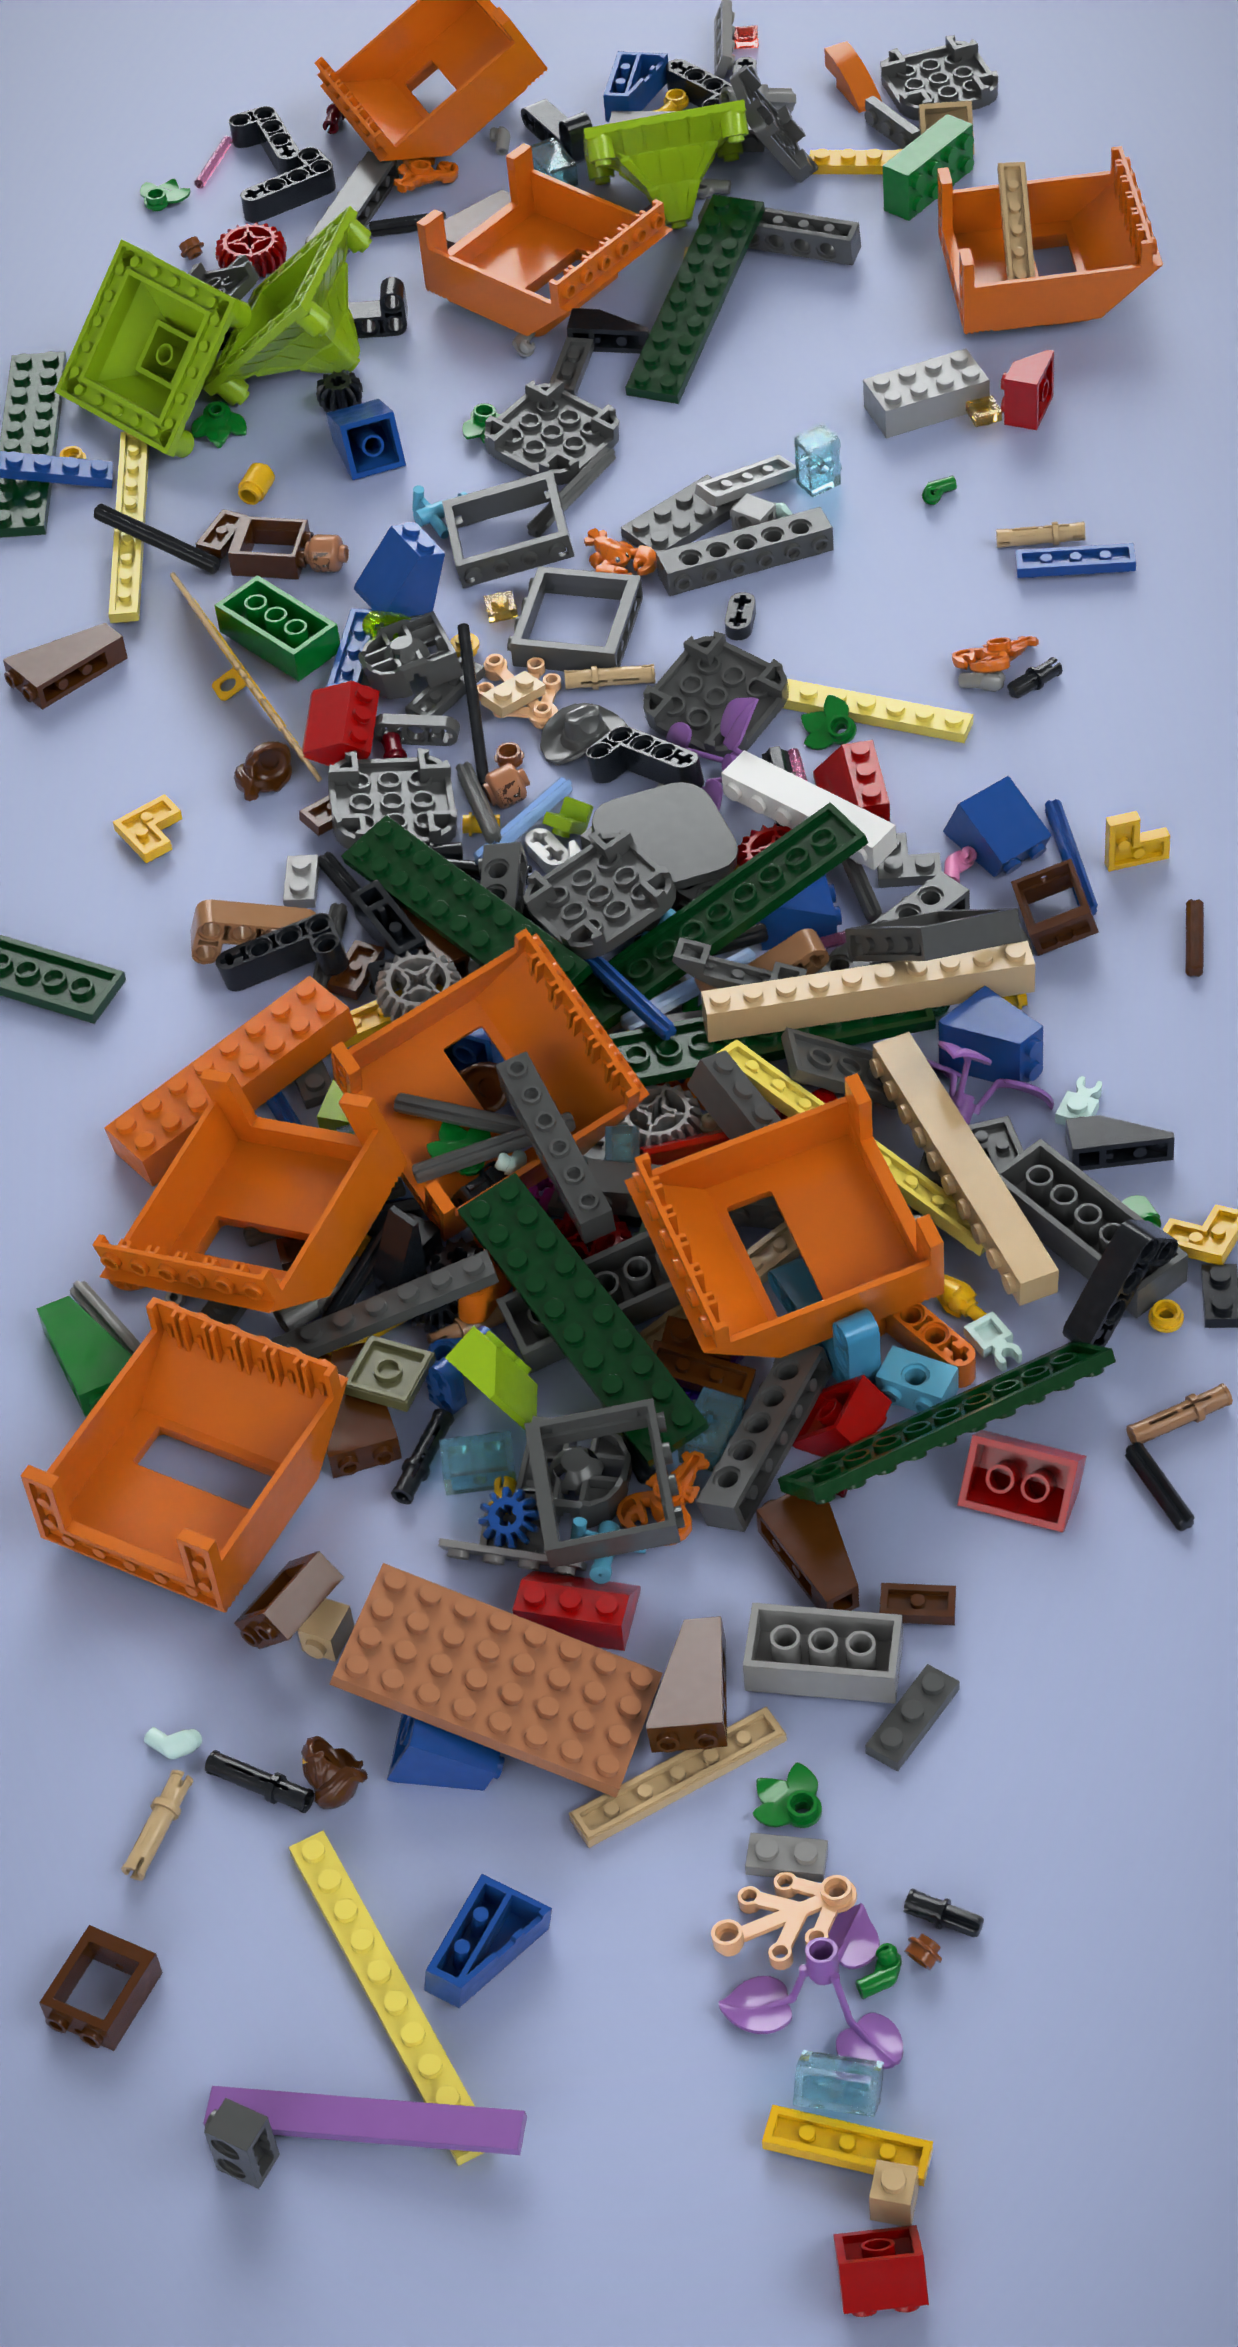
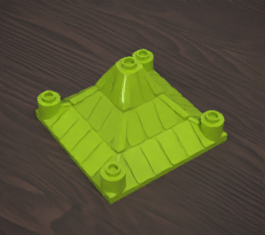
[584,99,749,229]
[203,206,372,406]
[55,239,252,458]

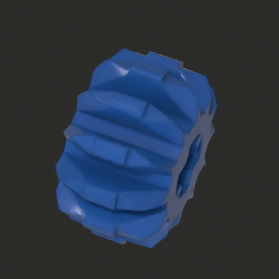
[478,1487,540,1549]

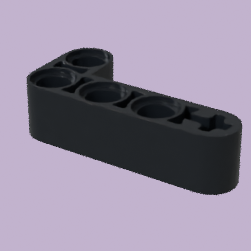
[666,59,732,107]
[521,99,592,166]
[229,106,299,175]
[240,147,336,223]
[348,277,408,338]
[586,726,705,788]
[216,913,349,991]
[1062,1219,1178,1347]

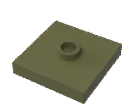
[344,1335,435,1412]

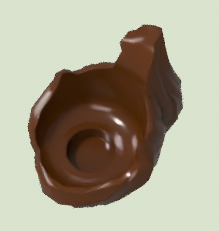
[234,741,292,801]
[458,1061,508,1112]
[301,1736,368,1809]

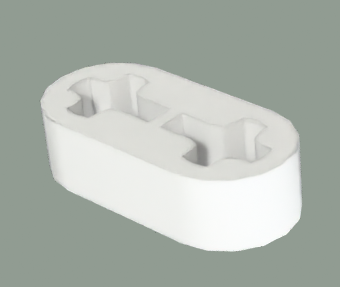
[525,828,569,873]

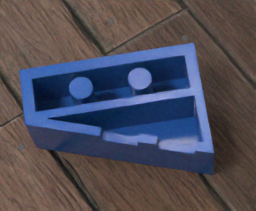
[603,51,668,122]
[424,1874,552,2008]

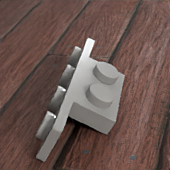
[438,1512,587,1576]

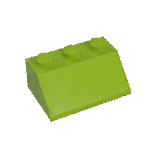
[445,1326,538,1430]

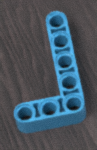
[767,1258,881,1384]

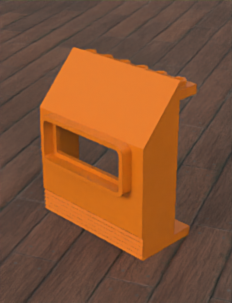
[314,0,548,162]
[417,143,673,337]
[937,146,1163,335]
[331,928,650,1242]
[92,1068,407,1313]
[624,1073,944,1358]
[20,1297,348,1613]

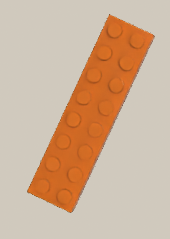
[104,975,357,1187]

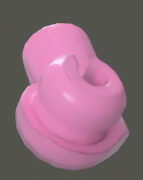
[944,846,977,883]

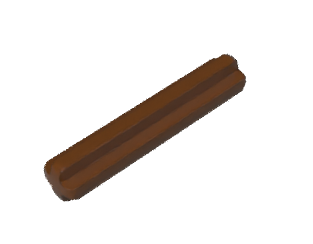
[1185,899,1204,977]

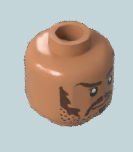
[304,534,349,572]
[482,763,530,809]

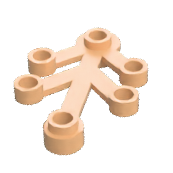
[477,654,561,729]
[711,1872,857,1970]

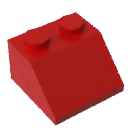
[1001,350,1054,430]
[792,1375,892,1457]
[833,2225,929,2317]

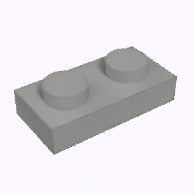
[283,855,319,908]
[745,1833,828,1882]

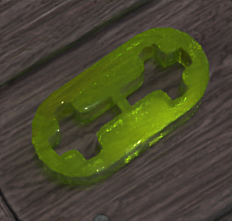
[362,611,411,642]

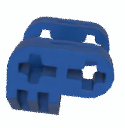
[426,1326,496,1415]

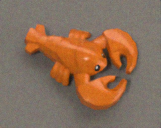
[394,157,458,193]
[584,528,657,576]
[952,636,1039,673]
[616,1450,710,1546]

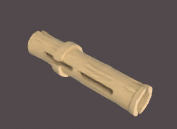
[996,521,1086,548]
[564,664,655,690]
[121,1770,193,1881]

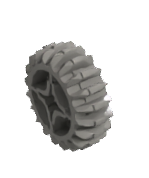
[375,949,461,1022]
[613,1082,703,1157]

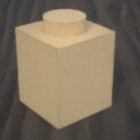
[297,1598,354,1662]
[869,2159,919,2226]

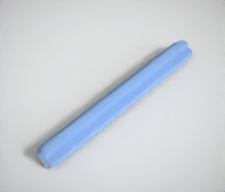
[473,777,573,865]
[620,948,756,1031]

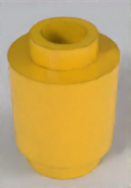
[238,463,275,505]

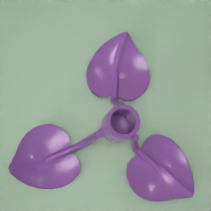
[666,697,759,810]
[927,1041,1054,1125]
[718,1903,904,2071]

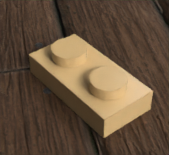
[481,671,546,718]

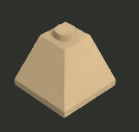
[918,101,974,155]

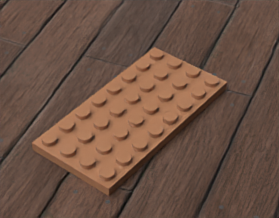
[329,1563,663,1798]

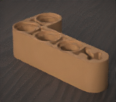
[190,899,316,964]
[694,928,829,993]

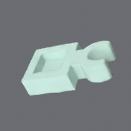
[1055,1076,1102,1126]
[964,1311,1022,1372]

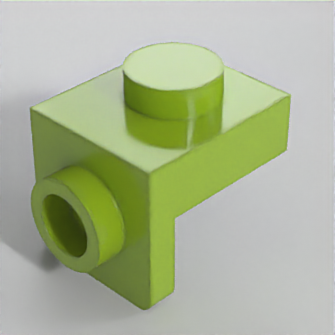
[542,797,593,838]

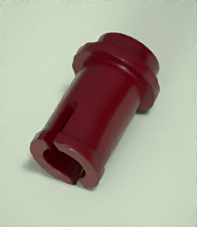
[323,103,345,134]
[381,732,407,759]

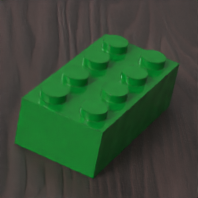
[883,114,974,221]
[214,575,340,681]

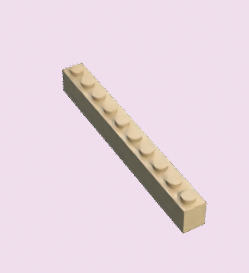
[701,941,1036,1043]
[869,1032,1059,1306]

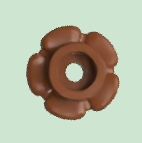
[179,236,204,260]
[494,742,524,768]
[904,1934,942,1970]

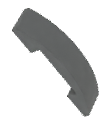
[672,937,807,989]

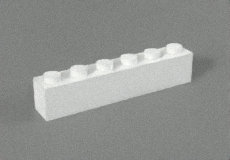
[721,750,897,870]

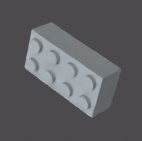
[863,349,990,439]
[743,1603,903,1704]

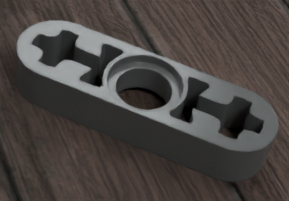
[373,713,460,746]

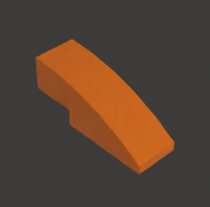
[824,41,882,113]

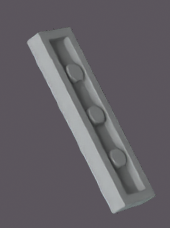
[714,0,735,79]
[695,455,798,507]

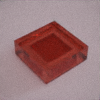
[733,25,759,49]

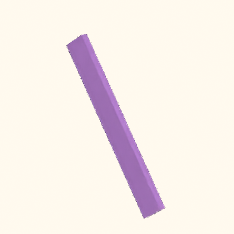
[203,2086,527,2155]

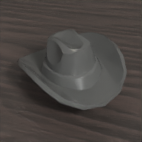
[540,703,628,765]

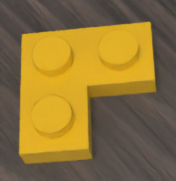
[113,794,182,863]
[1104,811,1170,872]
[1163,1204,1238,1265]

